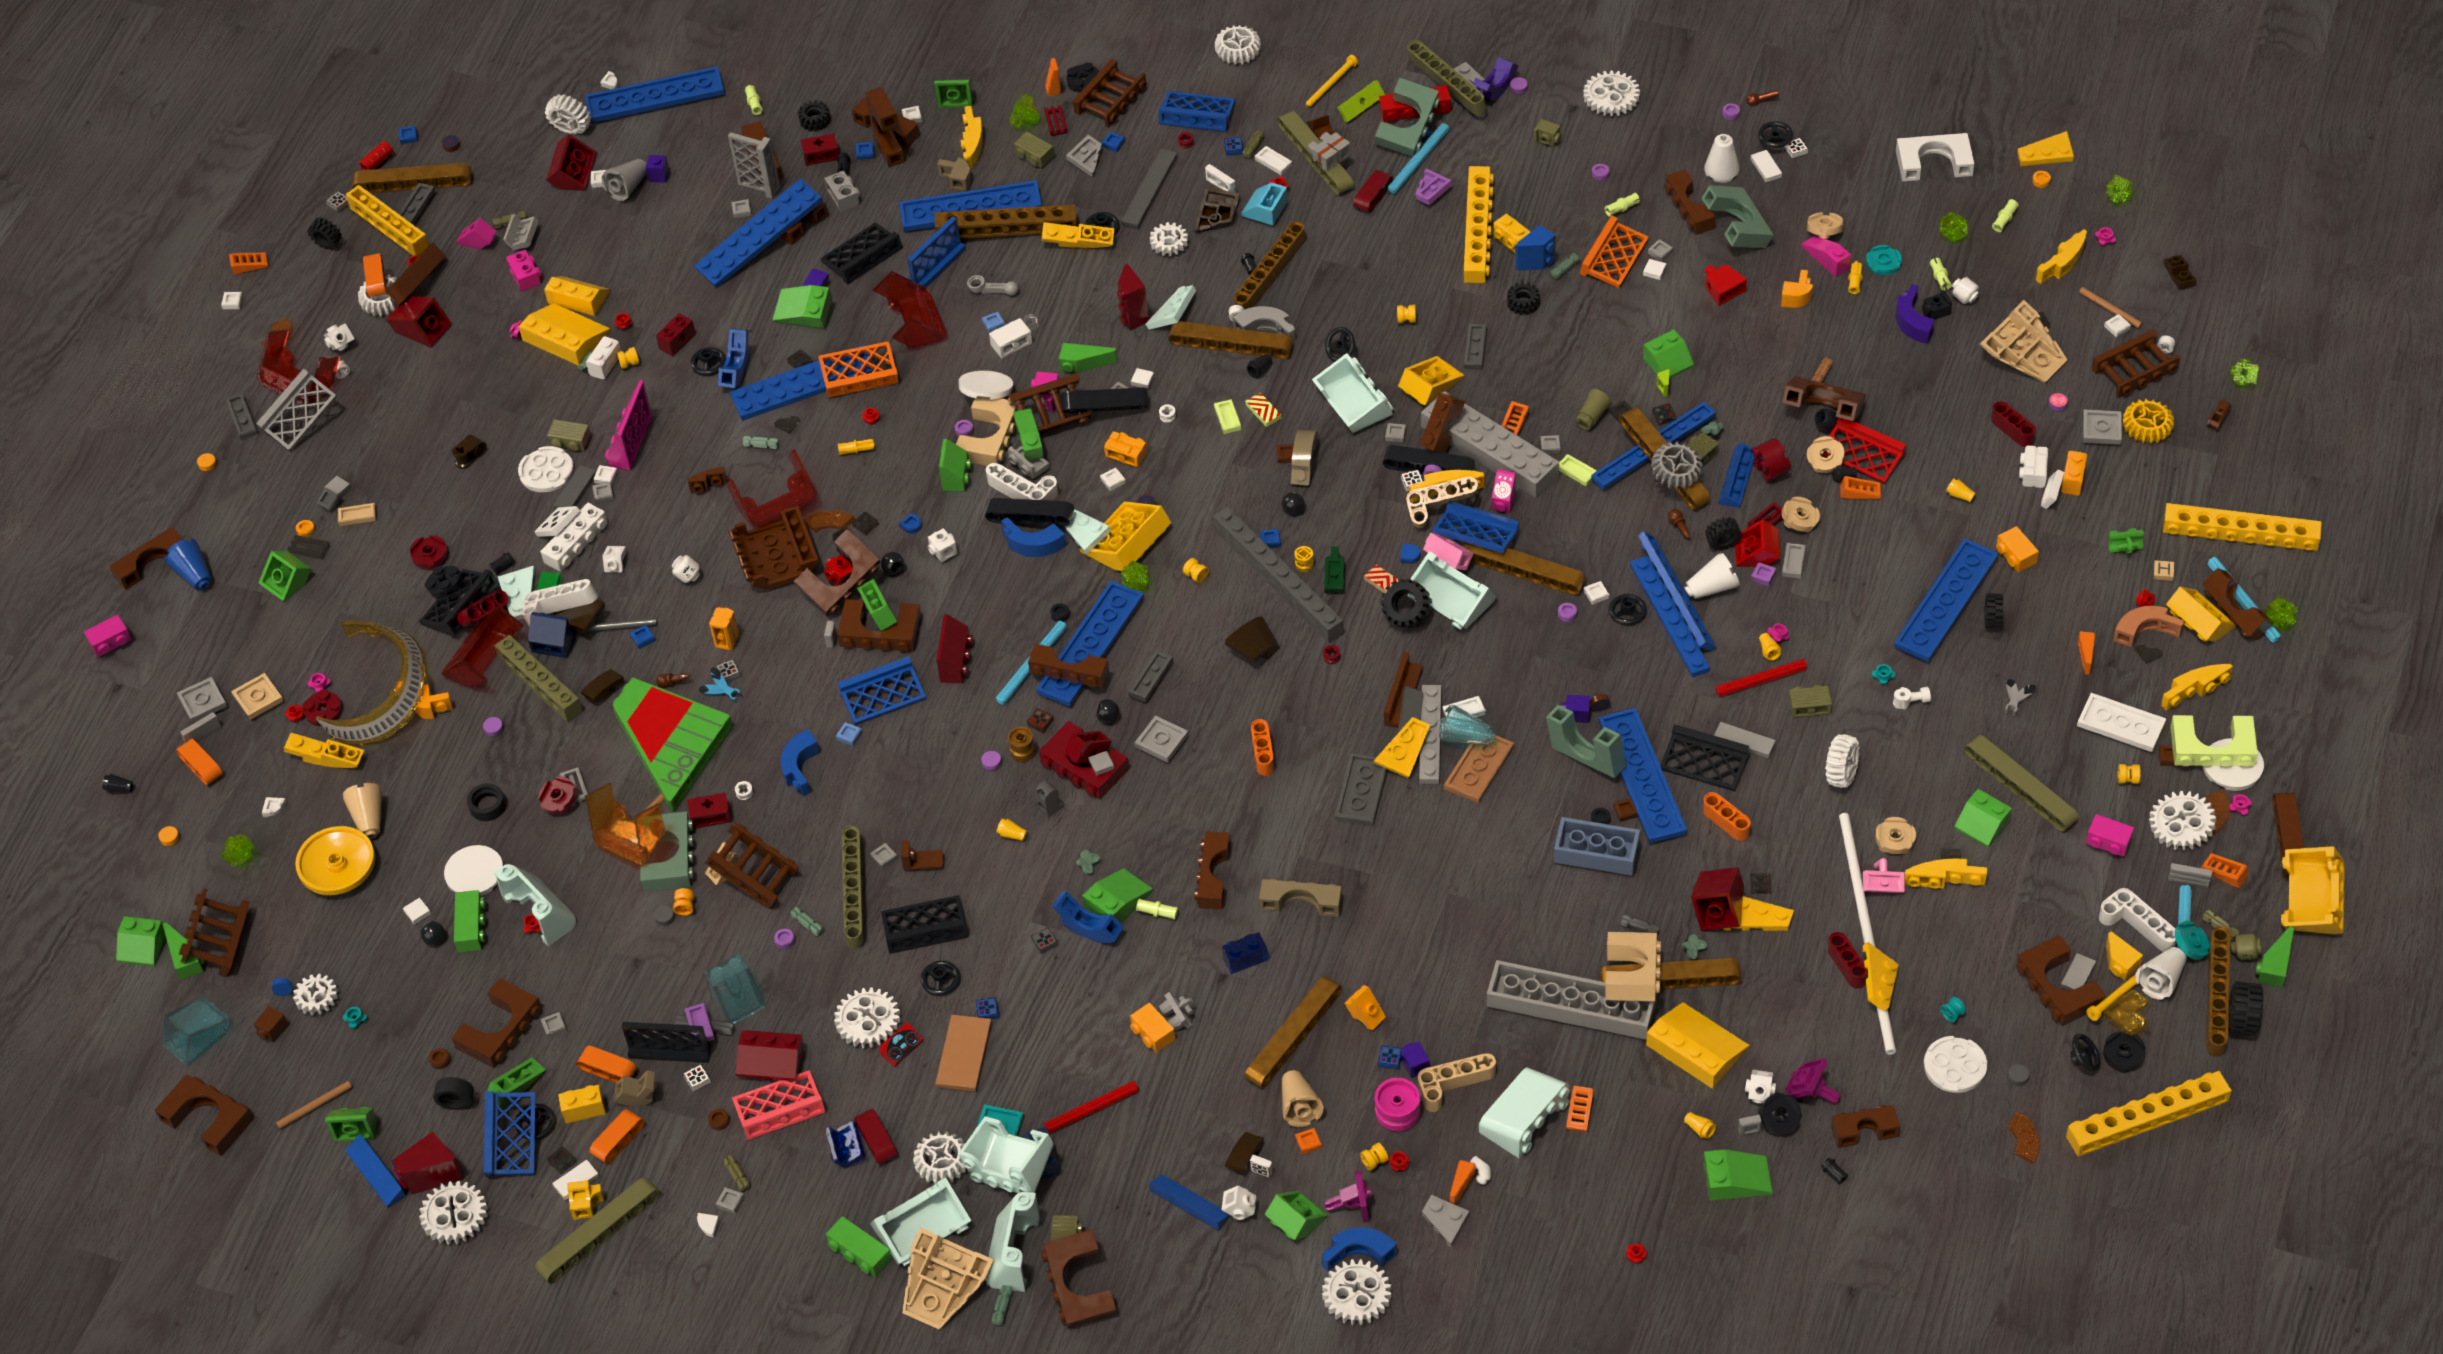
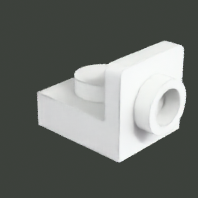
[603,546,626,573]

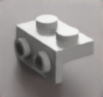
[503,214,538,251]
[1008,446,1050,479]

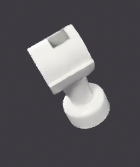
[1893,687,1931,710]

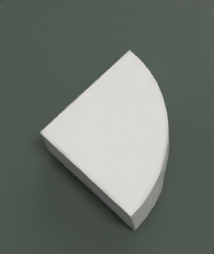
[600,71,618,89]
[262,797,286,817]
[697,1213,719,1238]

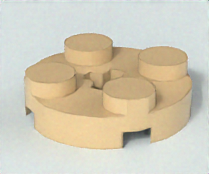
[1807,212,1843,239]
[1807,436,1845,473]
[1781,497,1820,532]
[1875,817,1916,854]

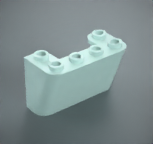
[1312,353,1394,433]
[1479,1067,1570,1158]
[958,1116,1054,1193]

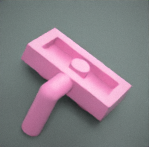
[1863,858,1905,893]

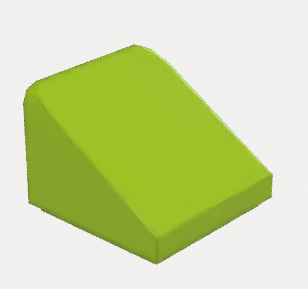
[1657,369,1670,398]

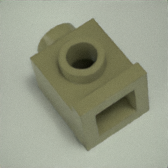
[1533,119,1562,147]

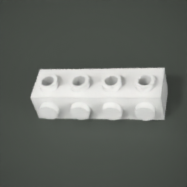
[540,503,608,572]

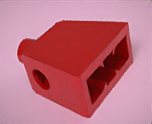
[1705,265,1747,306]

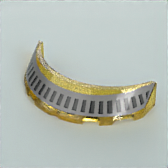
[341,621,426,707]
[315,648,426,745]

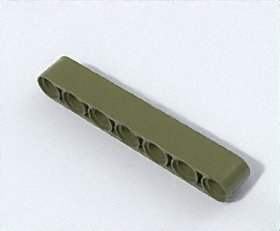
[1407,40,1487,115]
[1277,111,1354,195]
[1964,735,2079,832]
[842,825,864,949]
[535,1177,660,1283]

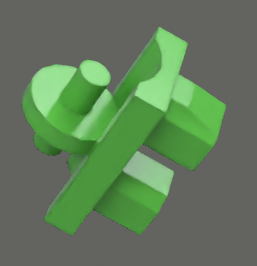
[2108,528,2144,554]

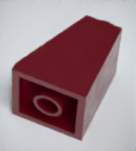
[386,296,452,347]
[1691,867,1744,931]
[392,1131,464,1195]

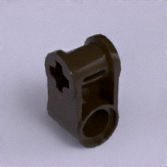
[452,434,487,469]

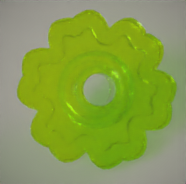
[1009,93,1040,128]

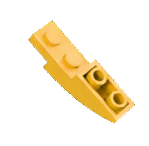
[960,106,983,169]
[1041,222,1114,248]
[2036,229,2087,284]
[1409,470,1484,503]
[2161,664,2233,711]
[284,733,364,768]
[1904,859,1987,889]

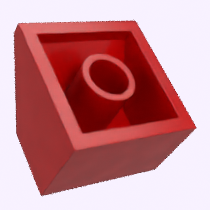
[1735,519,1780,567]

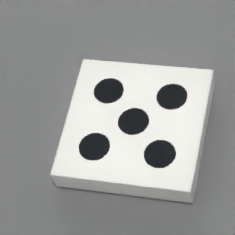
[535,506,580,537]

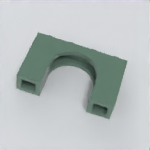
[1375,78,1440,157]
[1701,185,1774,248]
[1546,705,1626,778]
[640,812,694,892]

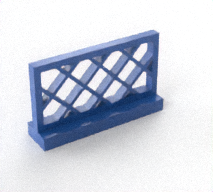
[1159,91,1235,132]
[907,216,966,293]
[1433,501,1520,553]
[838,656,926,725]
[483,1091,535,1177]

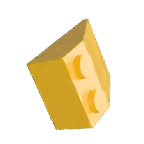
[1398,356,1464,406]

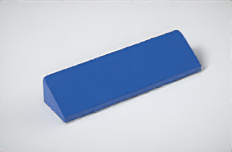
[1718,442,1755,508]
[345,1134,405,1208]
[1149,1174,1230,1231]

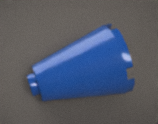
[164,538,211,590]

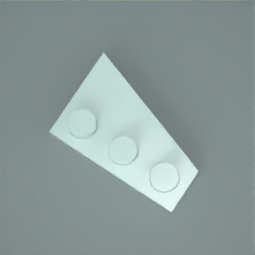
[1145,285,1196,330]
[1062,509,1111,555]
[498,566,535,622]

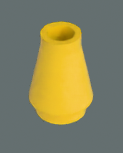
[1946,478,1976,502]
[1759,633,1781,661]
[996,818,1027,841]
[1684,1112,1716,1139]

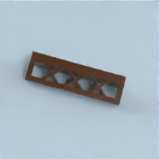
[1384,652,1423,728]

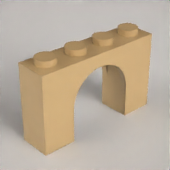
[956,396,1019,466]
[1605,932,1661,1001]

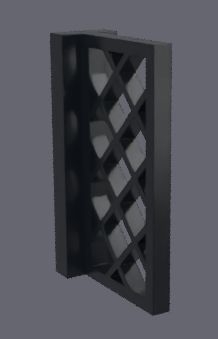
[820,222,903,284]
[419,569,499,636]
[1660,724,1750,792]
[881,895,968,954]
[622,1022,711,1063]

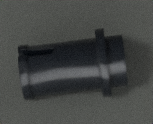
[836,152,850,175]
[1241,253,1257,275]
[1832,467,1857,482]
[489,552,514,574]
[1821,1158,1848,1184]

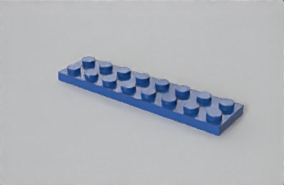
[585,66,724,123]
[694,178,823,289]
[899,180,1042,232]
[729,345,874,421]
[1894,538,1999,663]
[1036,581,1144,707]
[1598,708,1687,844]

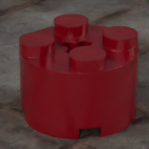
[1751,438,1791,482]

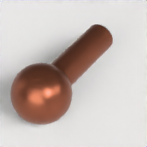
[1746,90,1779,106]

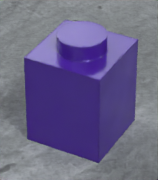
[646,155,669,183]
[1562,694,1590,723]
[1400,1041,1430,1078]

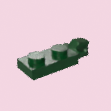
[1324,546,1344,593]

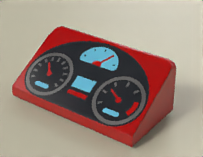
[879,1022,923,1067]

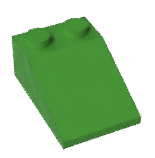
[773,285,833,329]
[1082,868,1153,923]
[1703,1150,1773,1201]

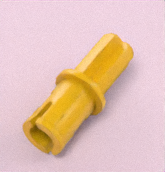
[1848,261,1863,294]
[838,439,875,455]

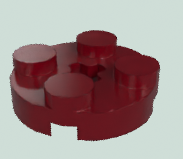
[410,535,448,570]
[303,689,342,726]
[538,776,578,814]

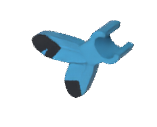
[699,667,742,702]

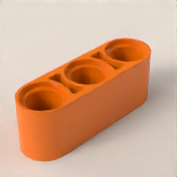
[363,253,387,297]
[1251,719,1274,776]
[176,738,223,785]
[1703,792,1751,841]
[576,1046,637,1083]
[590,1109,645,1164]

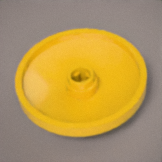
[295,826,375,895]

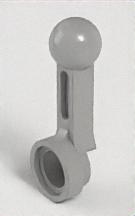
[967,275,1019,296]

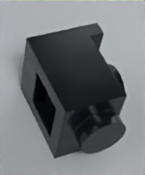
[1922,290,1952,320]

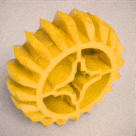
[2123,399,2174,445]

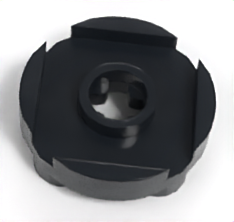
[1066,62,1099,92]
[424,566,463,598]
[2103,1032,2146,1073]
[1758,1093,1801,1136]

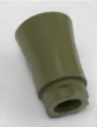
[1575,389,1612,431]

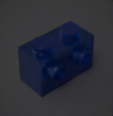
[1222,932,1268,974]

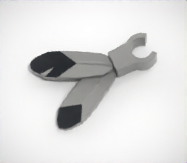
[2005,679,2036,717]

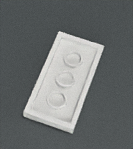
[2077,693,2166,752]

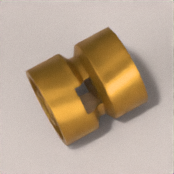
[1008,727,1035,763]

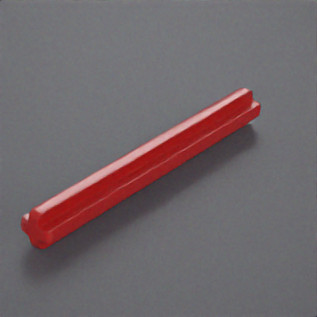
[1716,659,1807,697]
[1044,1081,1139,1133]

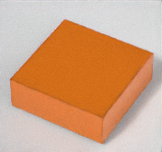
[1295,1128,1322,1155]

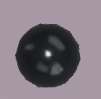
[1815,408,1838,431]
[1281,492,1305,515]
[881,552,904,575]
[1096,699,1120,723]
[420,921,445,946]

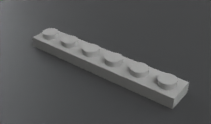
[1419,685,1441,784]

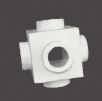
[324,323,354,351]
[928,528,957,563]
[1745,1070,1776,1103]
[1222,1186,1256,1220]

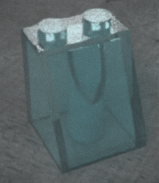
[704,953,765,1024]
[162,996,229,1067]

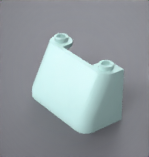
[1408,551,1497,630]
[494,864,576,947]
[870,1177,971,1266]
[986,1192,1040,1292]

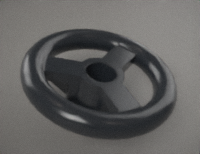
[1758,121,1793,148]
[1085,212,1120,234]
[1325,327,1355,362]
[691,347,726,375]
[1609,594,1647,625]
[920,961,960,995]
[2070,1033,2101,1072]
[515,1104,556,1140]

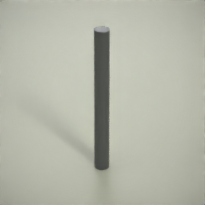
[587,618,657,632]

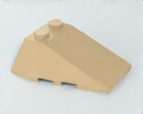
[1980,300,2067,383]
[902,1227,994,1330]

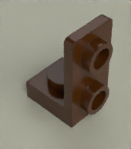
[901,840,943,870]

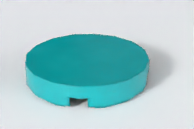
[1866,245,1902,275]
[2175,921,2210,960]

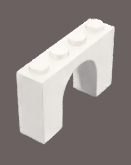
[1896,133,1974,181]

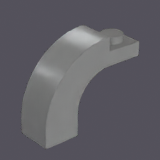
[1233,306,1296,342]

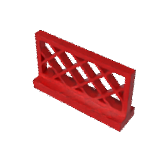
[1821,417,1906,485]

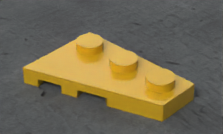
[2017,131,2074,166]
[1372,717,1430,778]
[1724,896,1794,931]
[1863,942,1899,1012]

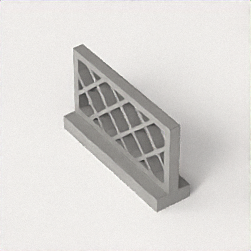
[728,132,780,199]
[256,369,338,451]

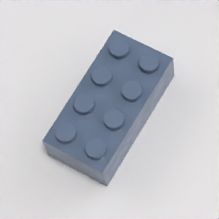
[1554,817,1640,876]

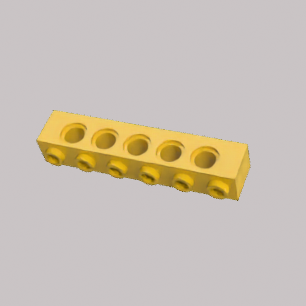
[345,185,429,256]

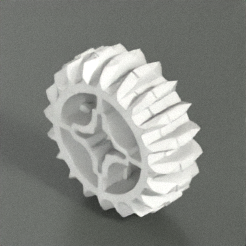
[1215,25,1261,65]
[545,94,591,135]
[358,274,398,317]
[1825,734,1860,788]
[913,1131,966,1184]

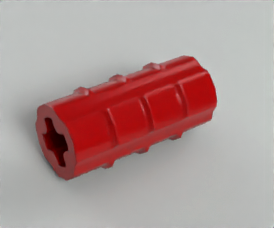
[359,141,394,170]

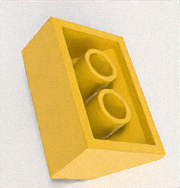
[544,276,611,316]
[2166,587,2237,642]

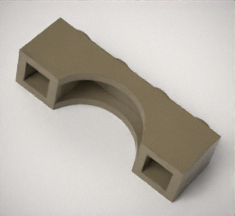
[1259,879,1342,917]

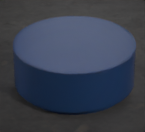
[272,978,293,996]

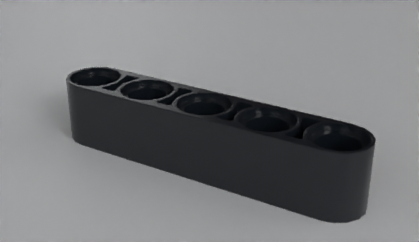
[1060,387,1149,413]
[1383,445,1475,475]
[985,498,1075,526]

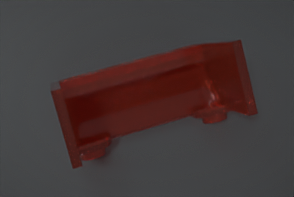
[873,271,947,348]
[257,330,340,405]
[726,449,817,527]
[441,606,524,688]

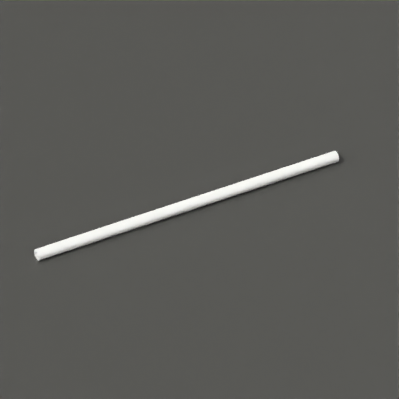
[1839,813,1896,1055]

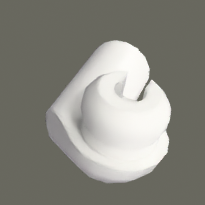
[1470,1156,1491,1185]

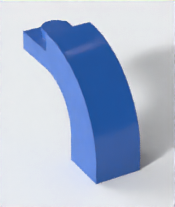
[718,328,750,388]
[1001,517,1066,557]
[781,729,820,797]
[1052,891,1124,943]
[1322,1227,1397,1272]

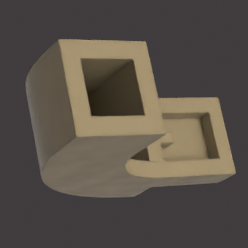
[1291,429,1318,485]

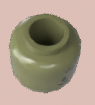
[2231,933,2262,960]

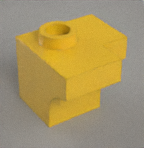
[567,1180,604,1220]

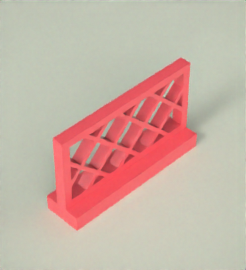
[732,1070,825,1140]

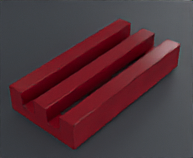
[1044,105,1067,136]
[1748,502,1783,527]

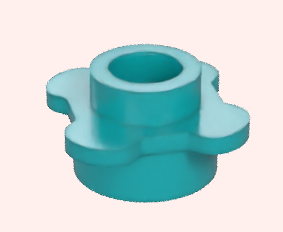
[1872,664,1895,684]
[343,1007,367,1028]

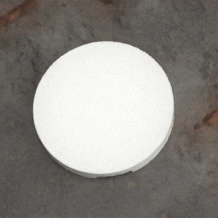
[959,371,1013,400]
[518,446,574,493]
[2203,739,2264,791]
[444,845,503,896]
[1924,1036,1987,1093]

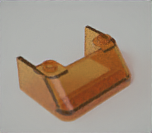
[585,783,665,866]

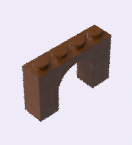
[865,87,905,168]
[1782,376,1866,421]
[794,529,880,615]
[837,599,922,652]
[2016,935,2106,1026]
[452,978,542,1068]
[155,1074,253,1156]
[1041,1229,1116,1328]

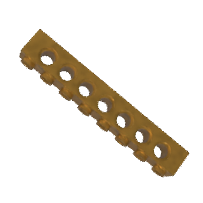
[934,205,1076,240]

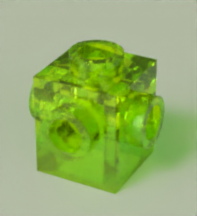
[2106,175,2135,204]
[1939,210,1968,242]
[2230,358,2259,386]
[1121,561,1150,592]
[2265,596,2298,631]
[219,834,254,867]

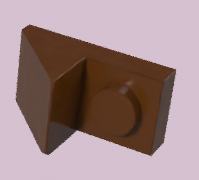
[1307,115,1334,140]

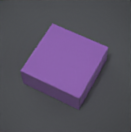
[1751,562,1776,586]

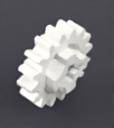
[1150,222,1188,256]
[293,974,338,1015]

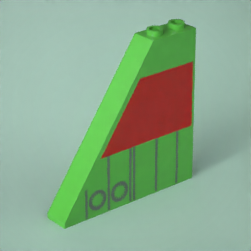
[613,677,733,812]

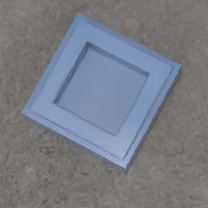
[982,312,1005,333]
[836,722,862,746]

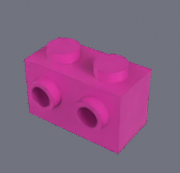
[506,250,542,292]
[84,614,132,657]
[2086,814,2134,857]

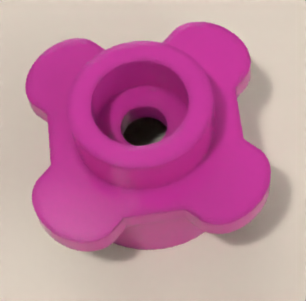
[2095,227,2116,245]
[510,320,523,339]
[1767,623,1790,642]
[308,673,331,692]
[2229,794,2252,815]

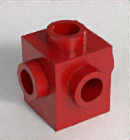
[824,555,853,586]

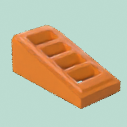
[1045,58,1061,96]
[229,252,268,275]
[1502,401,1529,436]
[1840,476,1881,499]
[2078,631,2095,675]
[2201,853,2249,889]
[1566,1086,1594,1132]
[1450,1160,1476,1205]

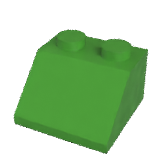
[934,80,973,108]
[1643,329,1694,379]
[939,439,972,491]
[259,551,312,601]
[1954,789,2012,848]
[116,916,166,966]
[325,1107,377,1142]
[1265,1190,1328,1240]

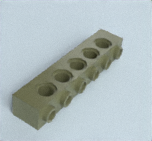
[494,635,583,723]

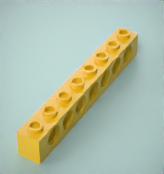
[1464,166,1494,283]
[2163,503,2321,551]
[2066,1071,2231,1157]

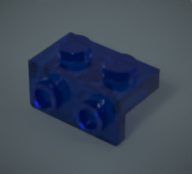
[826,1121,866,1169]

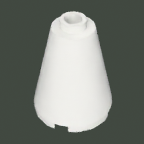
[1704,134,1740,183]
[1684,553,1740,599]
[2136,947,2187,1000]

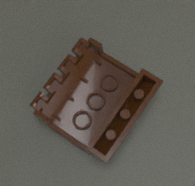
[728,506,819,590]

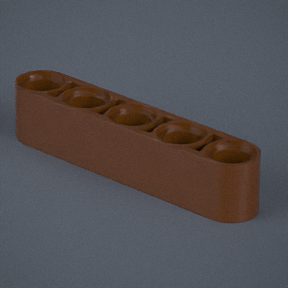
[385,243,446,305]
[2272,793,2304,877]

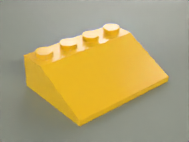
[519,303,611,366]
[1079,502,1171,571]
[1646,1002,1750,1089]

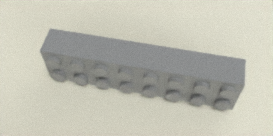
[1421,391,1559,498]
[1487,960,1656,1040]

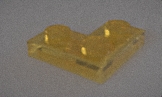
[2103,989,2148,1036]

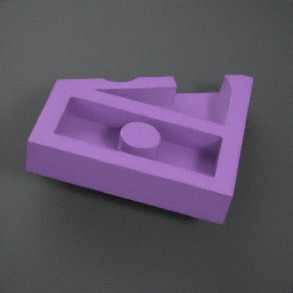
[1415,169,1452,205]

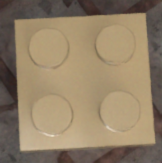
[231,673,283,720]

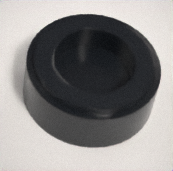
[1050,603,1070,622]
[1591,808,1611,825]

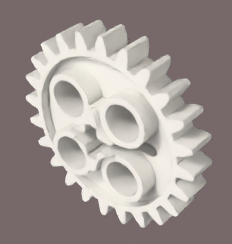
[1583,70,1640,116]
[2149,791,2216,851]
[834,987,901,1048]
[419,1181,488,1245]
[1322,1259,1391,1325]

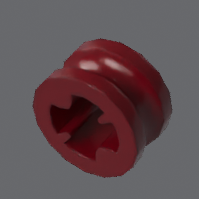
[1178,132,1194,149]
[1323,645,1340,664]

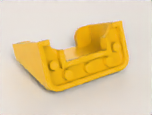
[2281,846,2345,935]

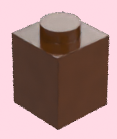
[253,1006,289,1043]

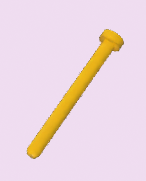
[1306,55,1358,107]
[2087,974,2137,1021]

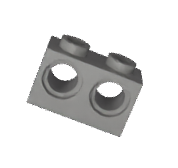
[824,171,860,212]

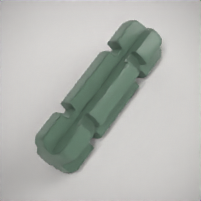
[1550,253,1579,279]
[743,435,779,449]
[790,907,823,936]
[991,1285,1012,1326]

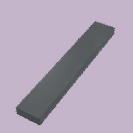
[1121,149,1177,229]

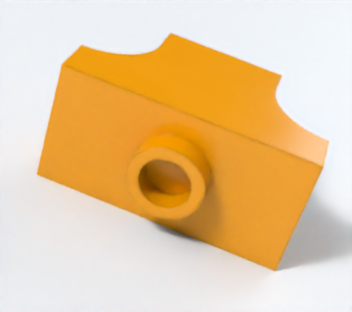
[1345,985,1386,1030]

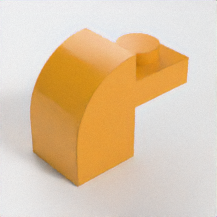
[1781,270,1813,308]
[413,684,453,719]

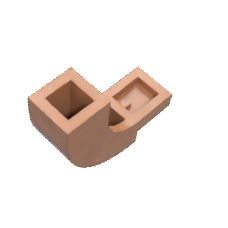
[2113,606,2184,647]

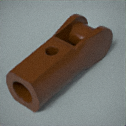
[2206,400,2231,431]

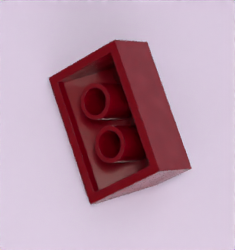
[546,134,597,191]
[1117,264,1149,331]
[936,614,973,684]
[736,1030,804,1081]

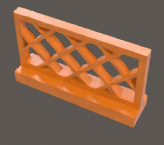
[1579,215,1649,288]
[818,341,899,398]

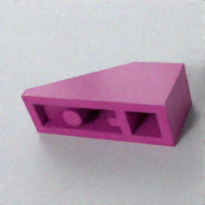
[1801,236,1851,277]

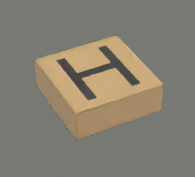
[2153,560,2174,581]

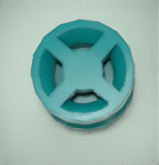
[1940,997,1966,1023]

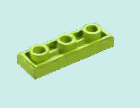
[1337,80,1385,122]

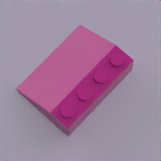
[605,380,652,471]

